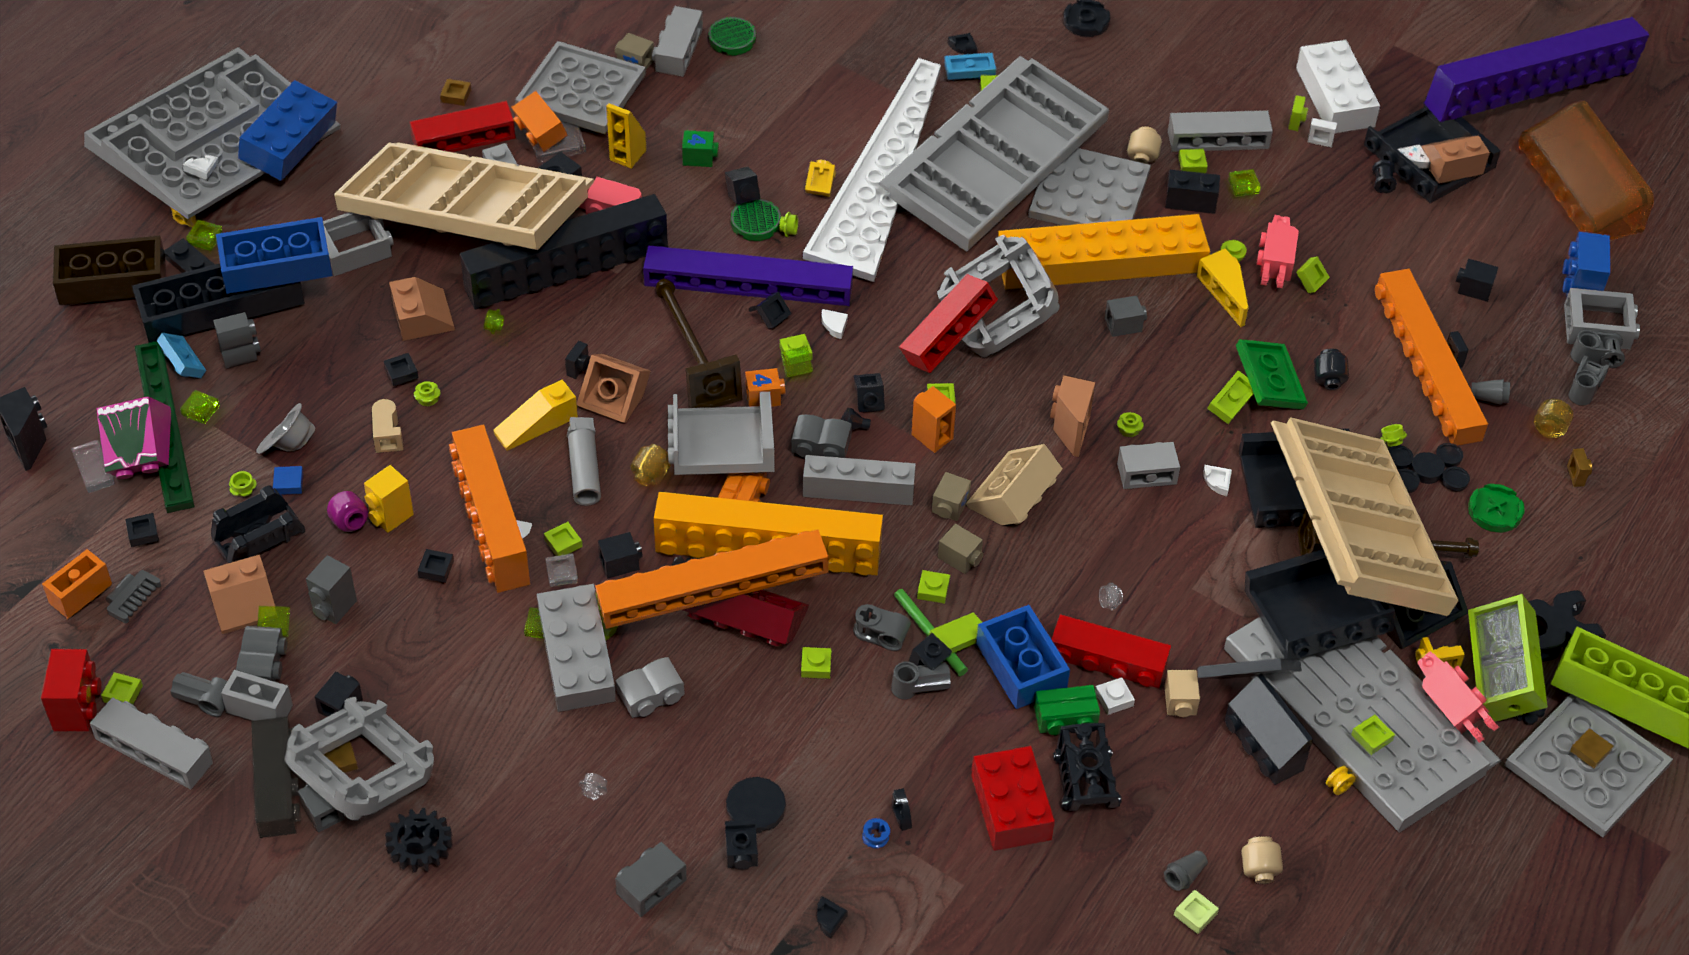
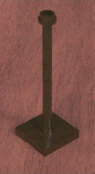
[656,279,743,408]
[1297,509,1479,559]

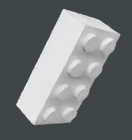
[1296,40,1380,133]

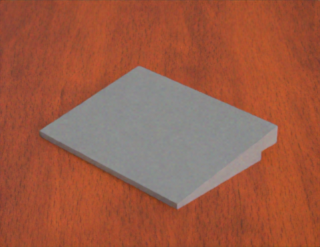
[84,47,340,219]

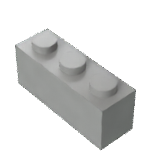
[652,6,703,77]

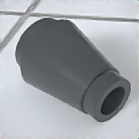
[1471,379,1510,405]
[1164,850,1208,891]

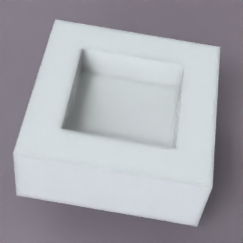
[1307,118,1337,147]
[1095,677,1135,715]

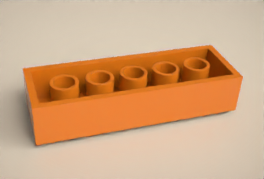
[449,424,530,593]

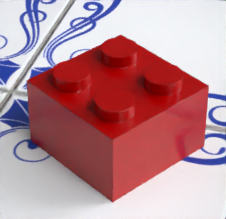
[41,649,101,731]

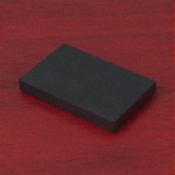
[1197,658,1302,680]

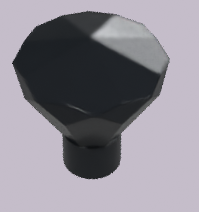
[841,407,871,431]

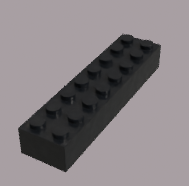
[460,194,668,310]

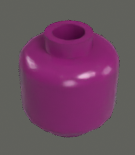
[327,491,368,532]

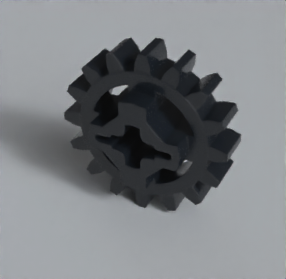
[385,808,453,872]

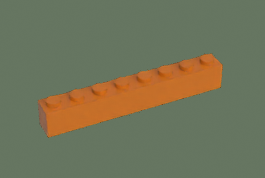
[1375,269,1488,446]
[595,529,828,629]

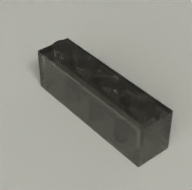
[251,717,301,838]

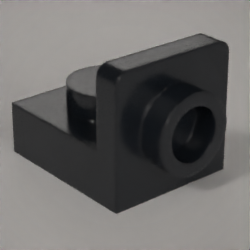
[854,373,885,412]
[909,633,952,670]

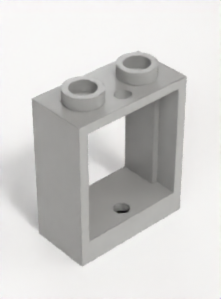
[323,212,394,276]
[1564,288,1640,350]

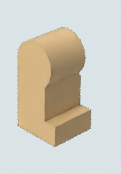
[372,399,403,453]

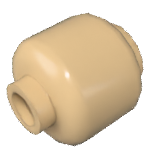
[1127,127,1162,164]
[1242,837,1283,884]

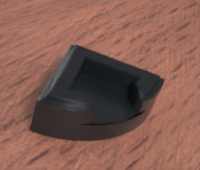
[947,33,978,55]
[891,788,912,831]
[817,896,848,939]

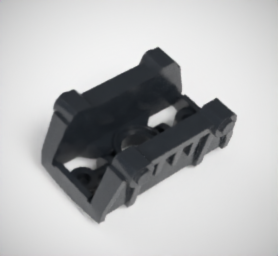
[211,485,306,563]
[1053,723,1121,811]

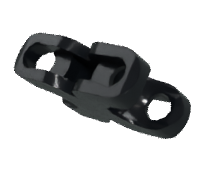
[1528,590,1606,662]

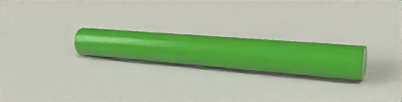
[894,589,968,676]

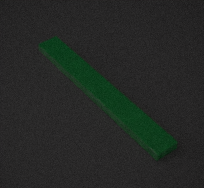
[135,341,195,513]

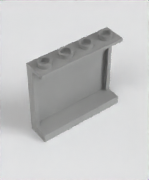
[668,392,775,475]

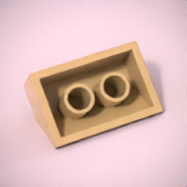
[966,444,1062,525]

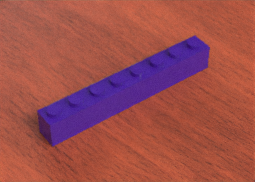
[643,246,853,306]

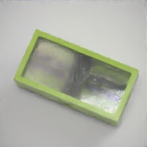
[1468,594,1548,722]

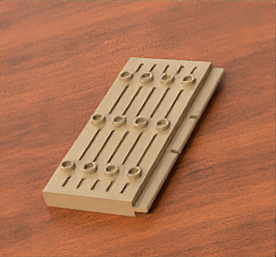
[334,142,594,250]
[1271,417,1458,616]

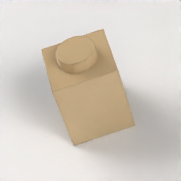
[1164,670,1200,717]

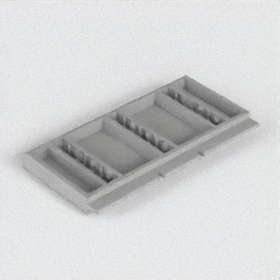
[878,56,1109,251]
[1224,617,1501,833]

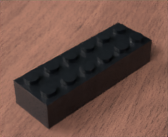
[132,264,305,343]

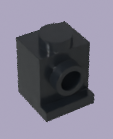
[725,819,758,870]

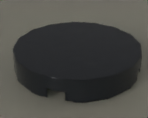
[1063,0,1110,37]
[726,777,786,833]

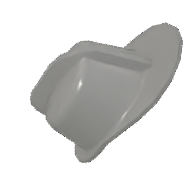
[256,403,315,454]

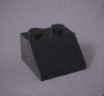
[1165,169,1220,214]
[0,387,47,471]

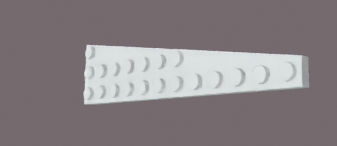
[803,58,941,282]

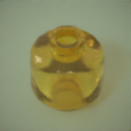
[1534,398,1574,438]
[630,444,671,486]

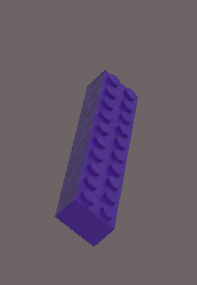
[1424,17,1649,122]

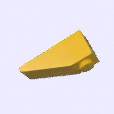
[606,103,646,169]
[1197,248,1248,327]
[493,379,578,451]

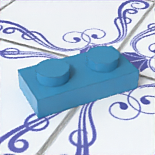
[944,53,996,80]
[157,333,206,378]

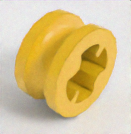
[1326,766,1356,795]

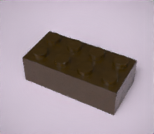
[53,235,166,305]

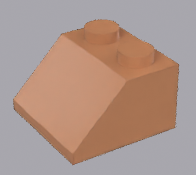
[1421,136,1490,184]
[389,277,455,341]
[577,354,651,423]
[1050,376,1095,457]
[204,555,278,634]

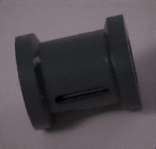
[1372,160,1397,193]

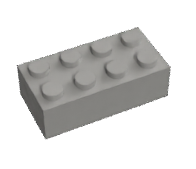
[537,584,616,712]

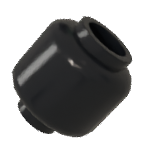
[1314,349,1349,390]

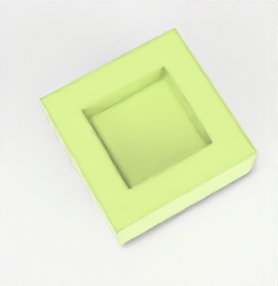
[1174,890,1219,934]

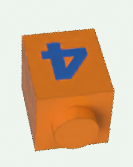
[745,368,786,407]

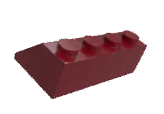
[683,589,809,646]

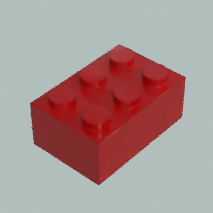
[971,746,1055,851]

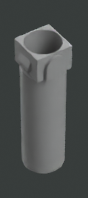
[567,417,601,506]

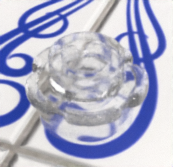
[1099,583,1123,611]
[579,773,608,799]

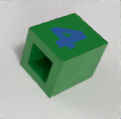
[682,130,719,167]

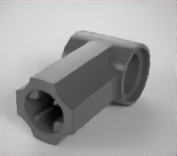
[891,662,951,699]
[170,672,227,717]

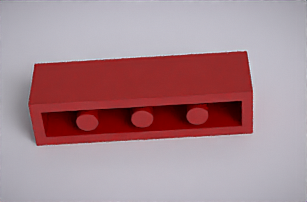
[410,101,516,152]
[899,274,998,373]
[1051,614,1171,689]

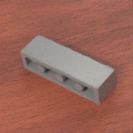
[1168,111,1273,152]
[803,455,916,505]
[90,697,213,789]

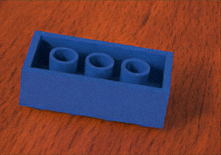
[238,80,337,181]
[216,217,333,294]

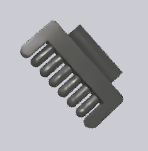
[106,570,161,623]

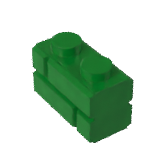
[1034,685,1100,735]

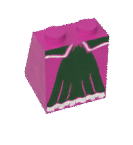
[96,397,171,479]

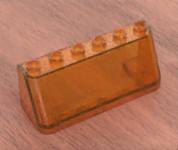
[1518,100,1654,240]

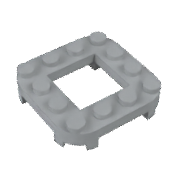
[937,235,1060,357]
[285,697,434,820]

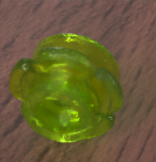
[484,309,505,334]

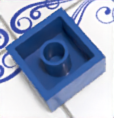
[1563,232,1610,296]

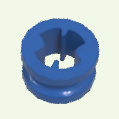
[862,818,890,848]

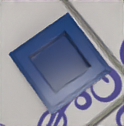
[273,466,303,494]

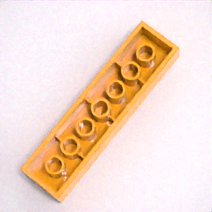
[997,214,1210,289]
[654,492,883,575]

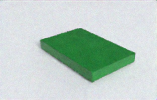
[1236,339,1308,409]

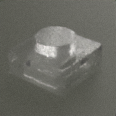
[545,554,578,587]

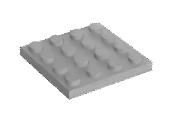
[515,41,646,134]
[1028,148,1151,225]
[1505,694,1673,837]

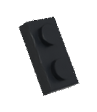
[164,238,215,273]

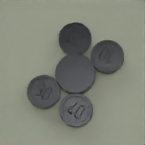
[1388,443,1470,493]

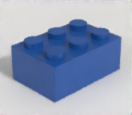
[976,605,1070,709]

